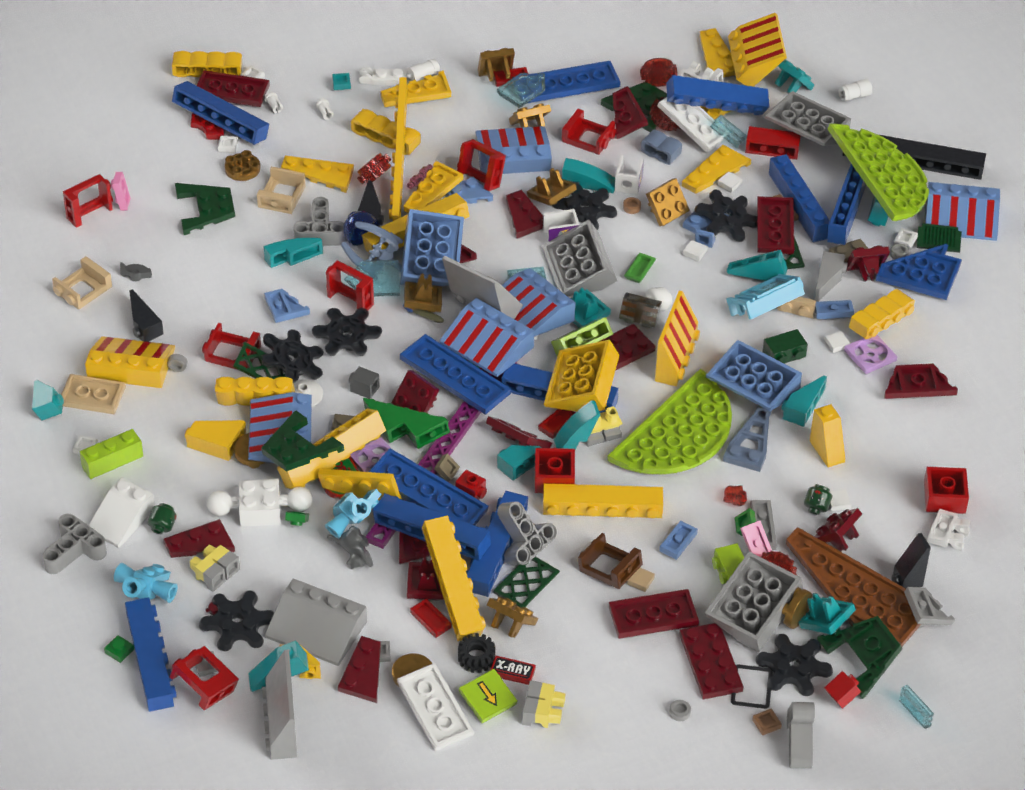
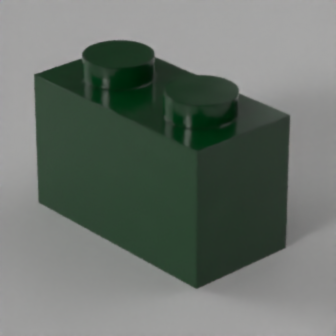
[762,329,808,364]

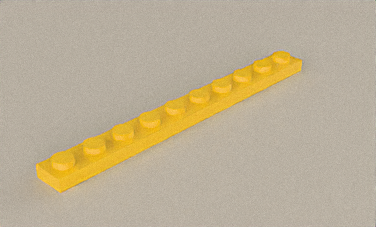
[389,77,408,221]

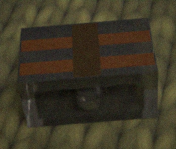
[619,292,662,328]

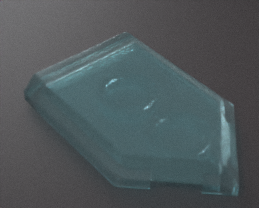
[497,73,545,108]
[344,260,400,297]

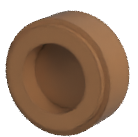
[623,197,641,214]

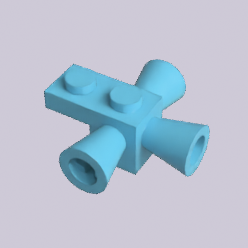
[325,489,382,539]
[114,563,178,603]

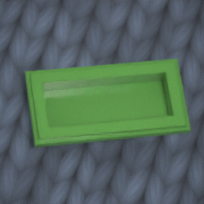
[624,252,656,283]

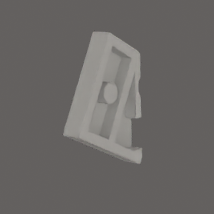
[904,587,955,625]

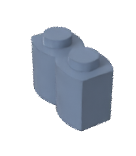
[641,130,682,165]

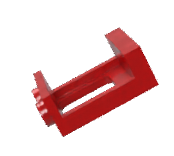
[562,109,616,155]
[457,139,506,191]
[63,174,113,228]
[326,260,374,310]
[202,323,261,370]
[170,646,239,710]

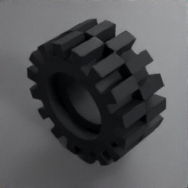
[458,633,495,673]

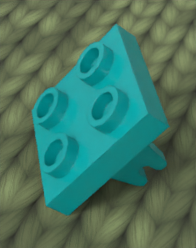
[775,59,815,93]
[570,287,611,328]
[798,593,856,635]

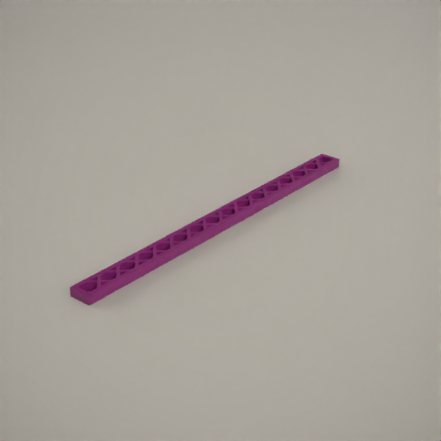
[366,361,518,549]

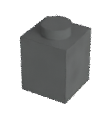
[349,366,380,399]

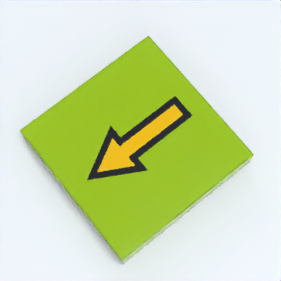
[459,669,518,723]

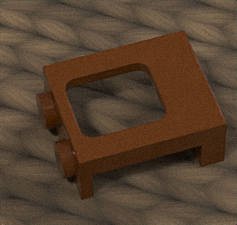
[578,533,643,589]

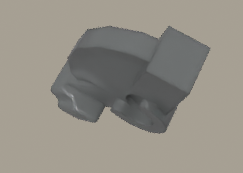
[120,262,152,281]

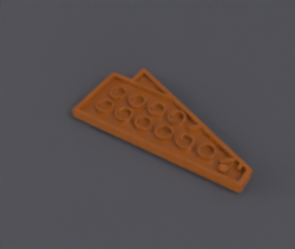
[786,527,921,647]

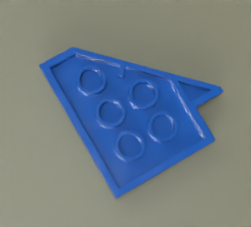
[876,244,962,300]

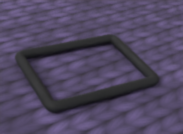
[731,664,773,709]

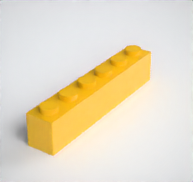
[362,193,470,259]
[277,408,386,489]
[543,483,663,518]
[422,516,485,642]

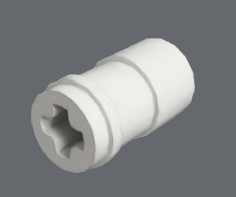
[407,59,440,82]
[839,79,872,101]

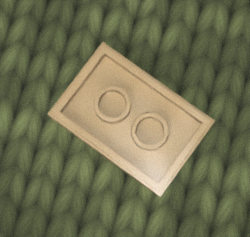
[61,374,126,415]

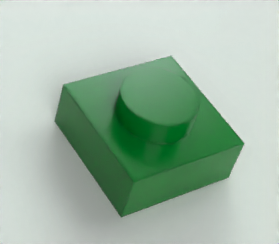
[735,508,756,536]
[285,511,309,526]
[104,635,134,663]

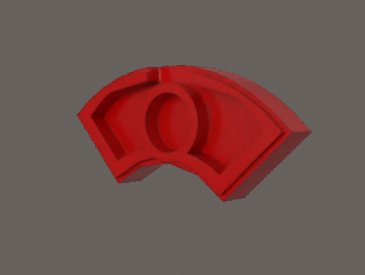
[191,112,224,140]

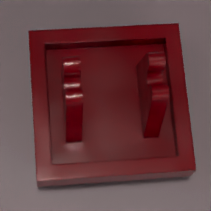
[847,245,890,282]
[391,370,440,413]
[814,508,862,551]
[407,557,444,600]

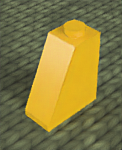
[810,404,845,468]
[185,420,246,461]

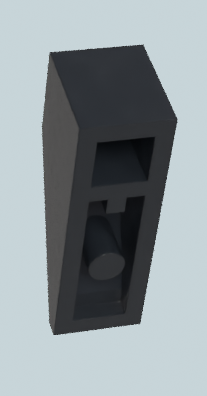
[356,180,384,231]
[129,289,164,342]
[891,533,931,589]

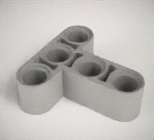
[293,197,347,246]
[497,502,557,565]
[43,514,107,574]
[787,702,815,768]

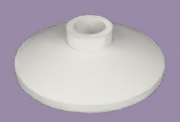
[294,379,323,407]

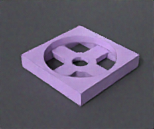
[844,335,897,374]
[350,437,390,472]

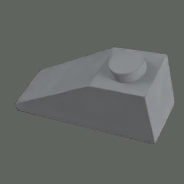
[814,251,848,302]

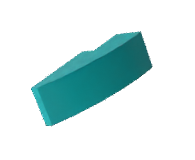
[562,158,615,193]
[263,238,323,268]
[554,400,600,450]

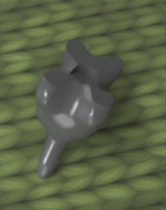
[327,526,373,569]

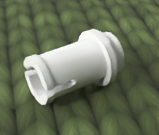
[265,92,283,113]
[316,98,334,120]

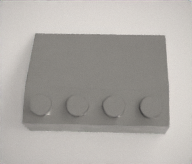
[764,91,851,146]
[542,220,617,296]
[442,256,523,319]
[705,552,803,652]
[265,578,367,666]
[262,650,297,760]

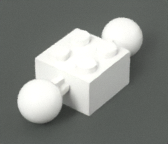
[207,479,312,527]

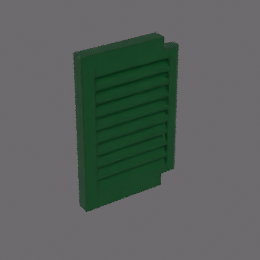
[916,223,962,253]

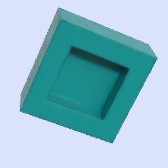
[332,73,351,90]

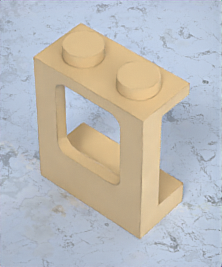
[257,166,306,214]
[52,256,112,309]

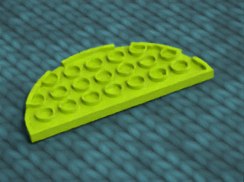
[827,124,929,221]
[607,369,732,474]

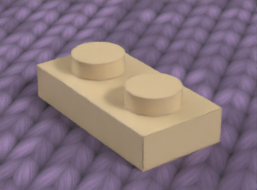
[777,297,816,318]

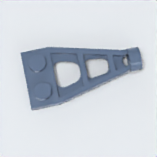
[723,405,772,472]

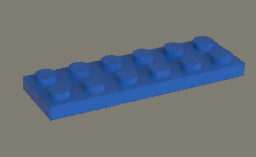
[513,61,621,104]
[400,334,511,415]
[369,448,489,525]

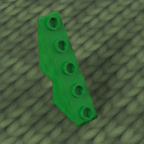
[363,398,450,449]

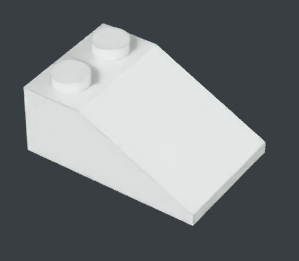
[89,478,155,548]

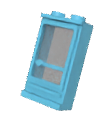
[726,274,805,319]

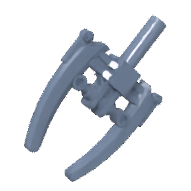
[341,222,403,281]

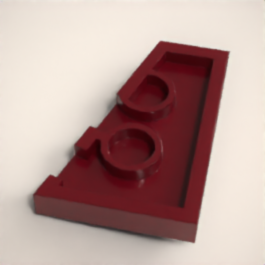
[612,86,649,139]
[338,636,381,703]

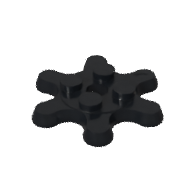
[552,184,617,230]
[694,189,757,242]
[312,308,382,356]
[262,329,324,384]
[199,590,274,651]
[755,634,833,696]

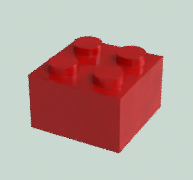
[535,448,575,493]
[924,467,969,514]

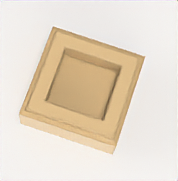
[627,568,655,592]

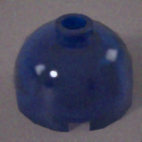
[343,211,380,246]

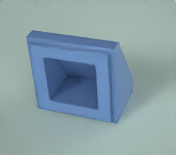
[695,229,715,248]

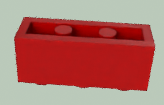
[745,126,801,160]

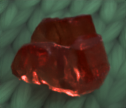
[723,485,747,507]

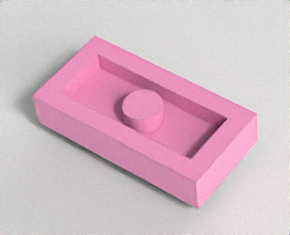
[111,172,131,211]
[740,521,775,561]

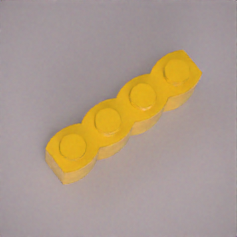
[172,51,242,77]
[351,109,421,155]
[849,289,915,339]
[215,377,295,406]

